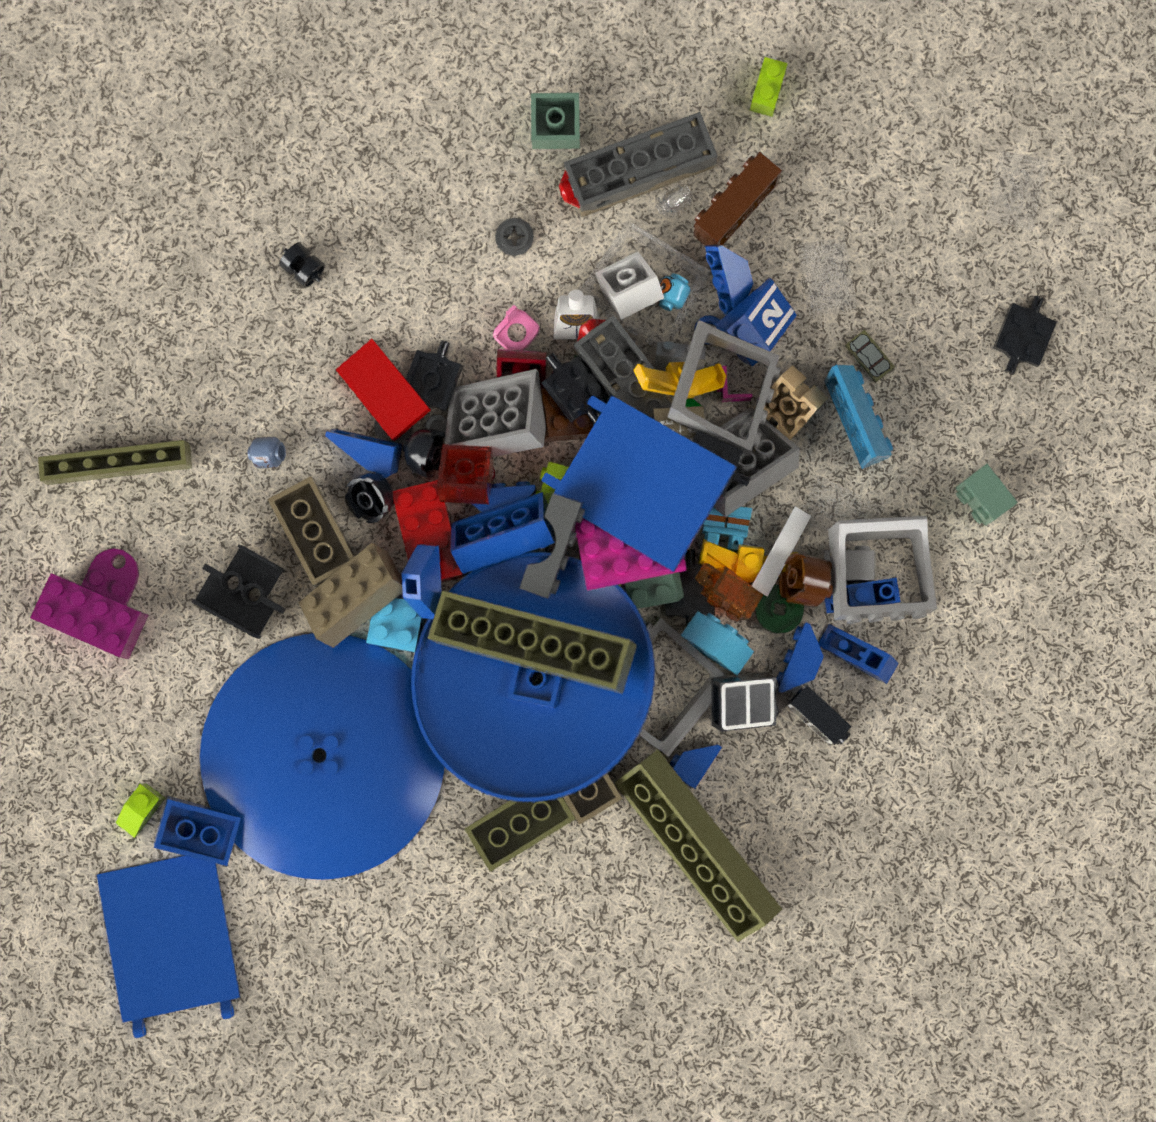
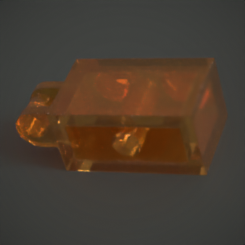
[695,563,763,621]

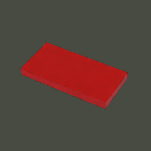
[335,339,431,442]

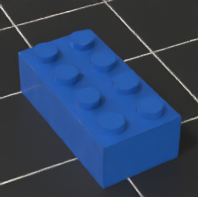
[451,492,555,574]

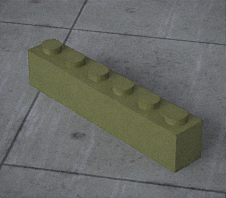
[38,440,192,485]

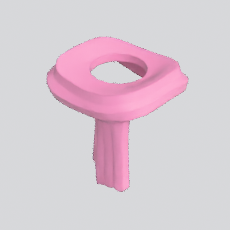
[493,305,539,350]

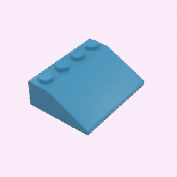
[824,365,893,469]

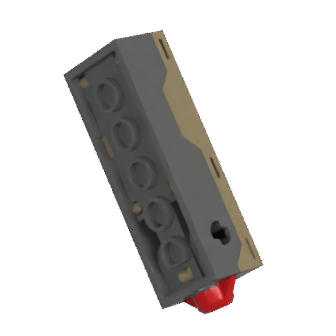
[558,112,718,217]
[574,315,674,419]

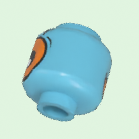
[659,273,691,311]

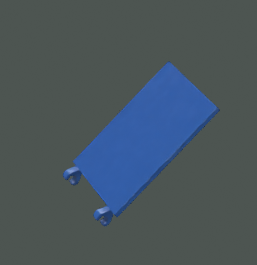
[542,396,737,572]
[97,856,241,1038]

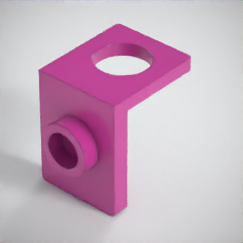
[717,366,752,402]

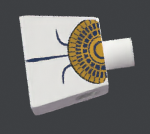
[554,290,600,339]

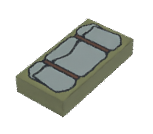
[845,330,895,383]

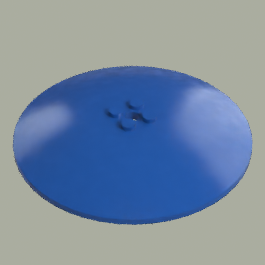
[411,552,655,802]
[200,633,445,880]

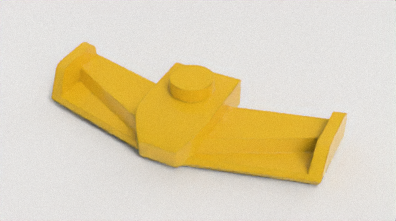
[634,362,726,398]
[698,539,799,583]

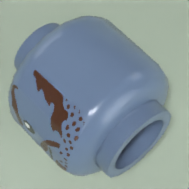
[247,437,286,469]

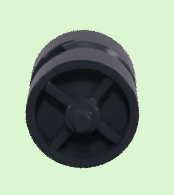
[279,242,325,288]

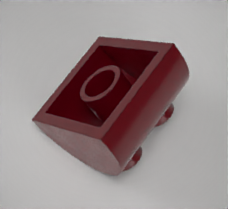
[497,349,547,389]

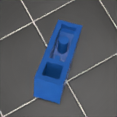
[325,429,402,478]
[818,624,899,684]

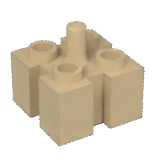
[754,365,828,440]

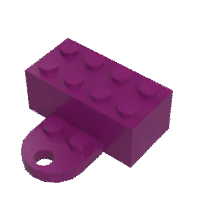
[30,548,149,659]

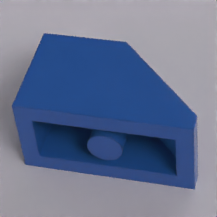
[669,745,722,789]

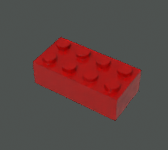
[393,480,464,583]

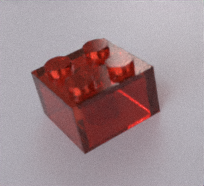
[437,444,494,504]

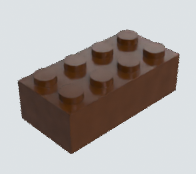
[693,152,782,246]

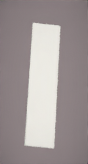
[751,506,811,597]

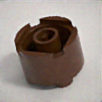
[779,553,833,607]

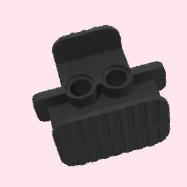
[191,544,286,639]

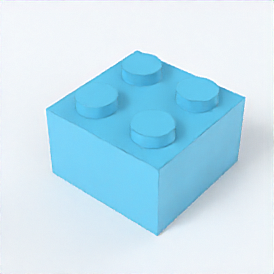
[366,598,424,653]
[681,611,754,676]

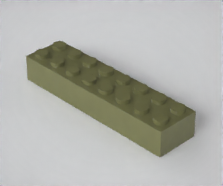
[428,591,637,694]
[614,749,782,942]

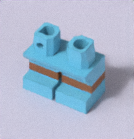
[702,507,752,551]

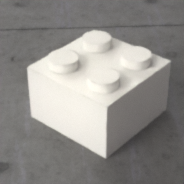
[595,252,664,320]

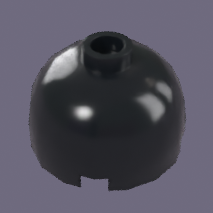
[403,428,446,478]
[345,473,394,523]

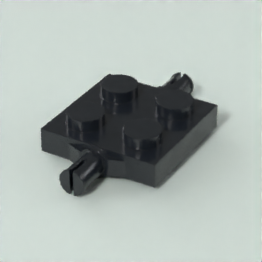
[993,296,1057,375]
[406,340,463,420]
[541,352,608,424]
[692,430,751,498]
[666,549,715,627]

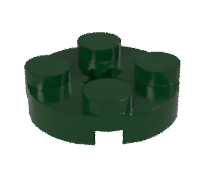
[755,585,804,634]

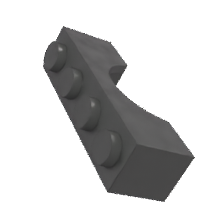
[520,493,585,598]

